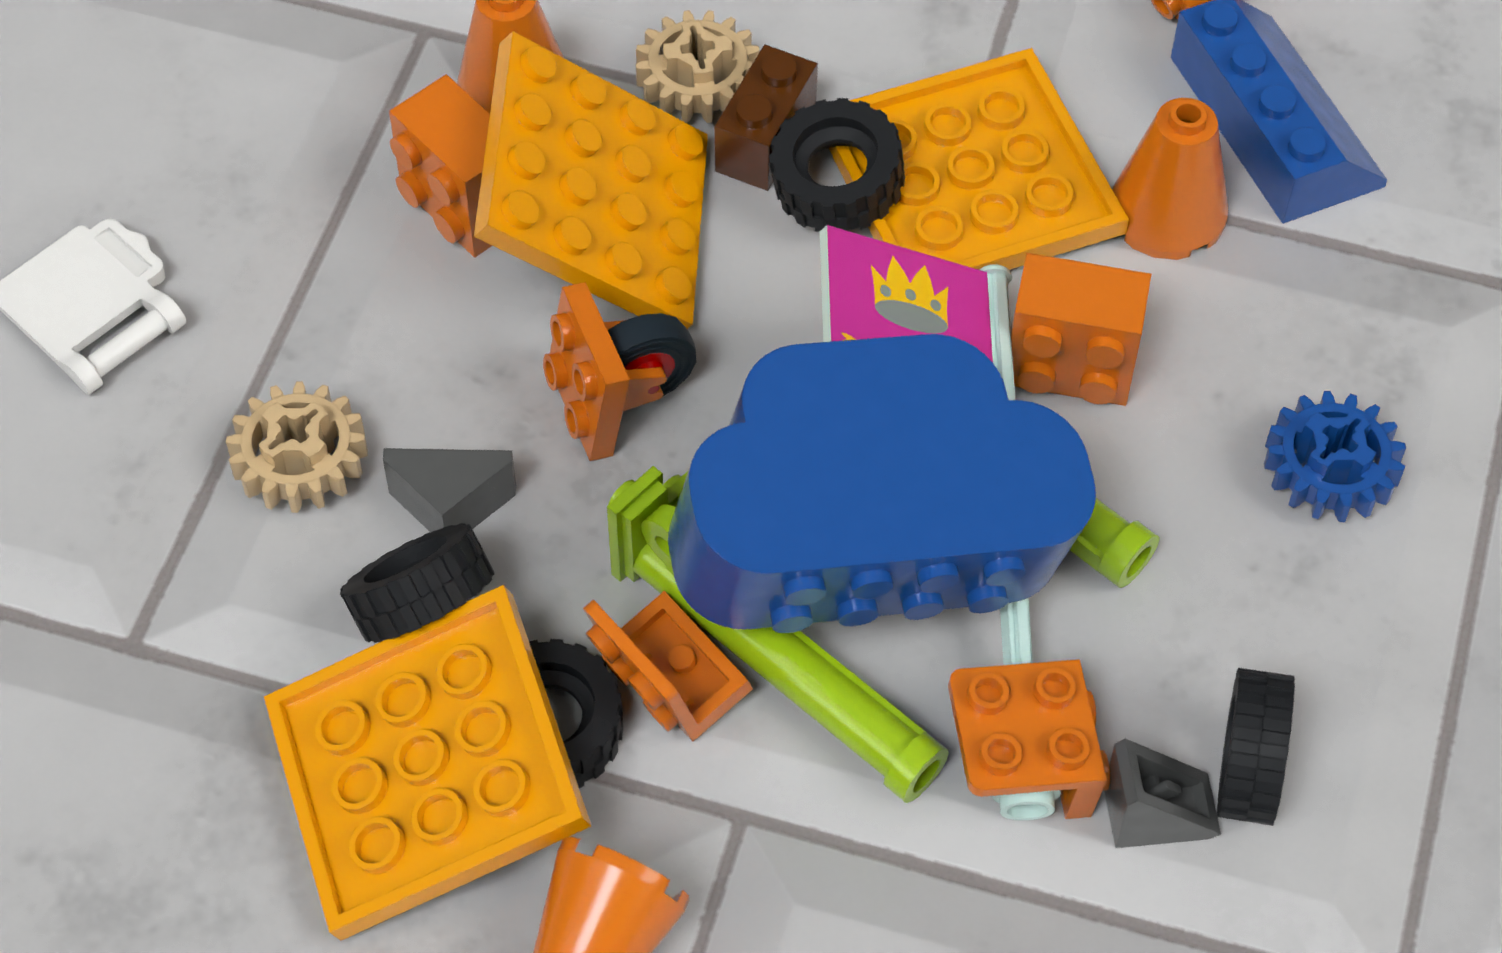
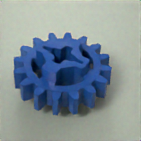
[1264,391,1406,522]

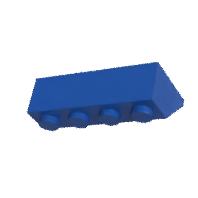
[1170,0,1387,224]

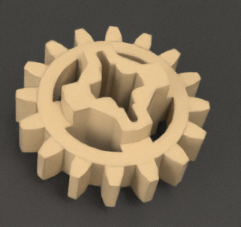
[635,10,760,123]
[226,381,368,513]

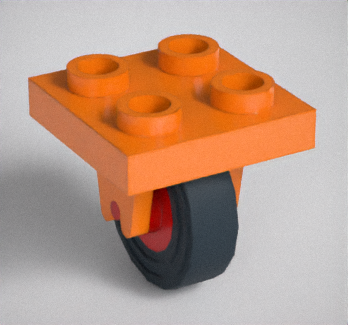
[543,282,696,461]

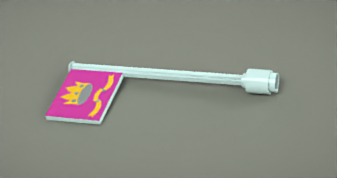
[820,225,1061,820]

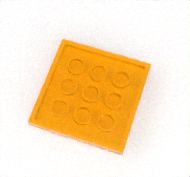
[474,31,708,329]
[828,48,1129,270]
[264,584,592,941]

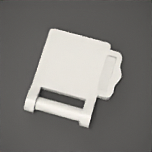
[0,218,186,395]

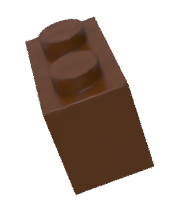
[715,44,818,191]

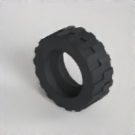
[769,98,905,232]
[340,523,495,643]
[529,639,623,788]
[1217,668,1295,826]

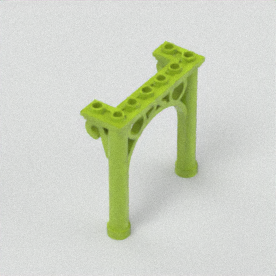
[607,466,1160,803]

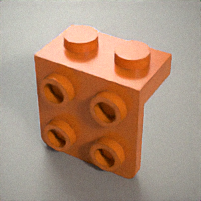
[583,591,753,742]
[948,659,1110,819]

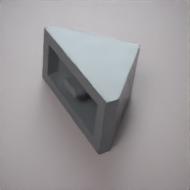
[383,448,516,532]
[1104,738,1221,848]

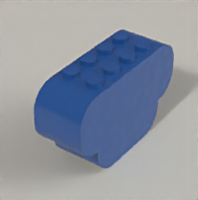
[668,334,1096,633]

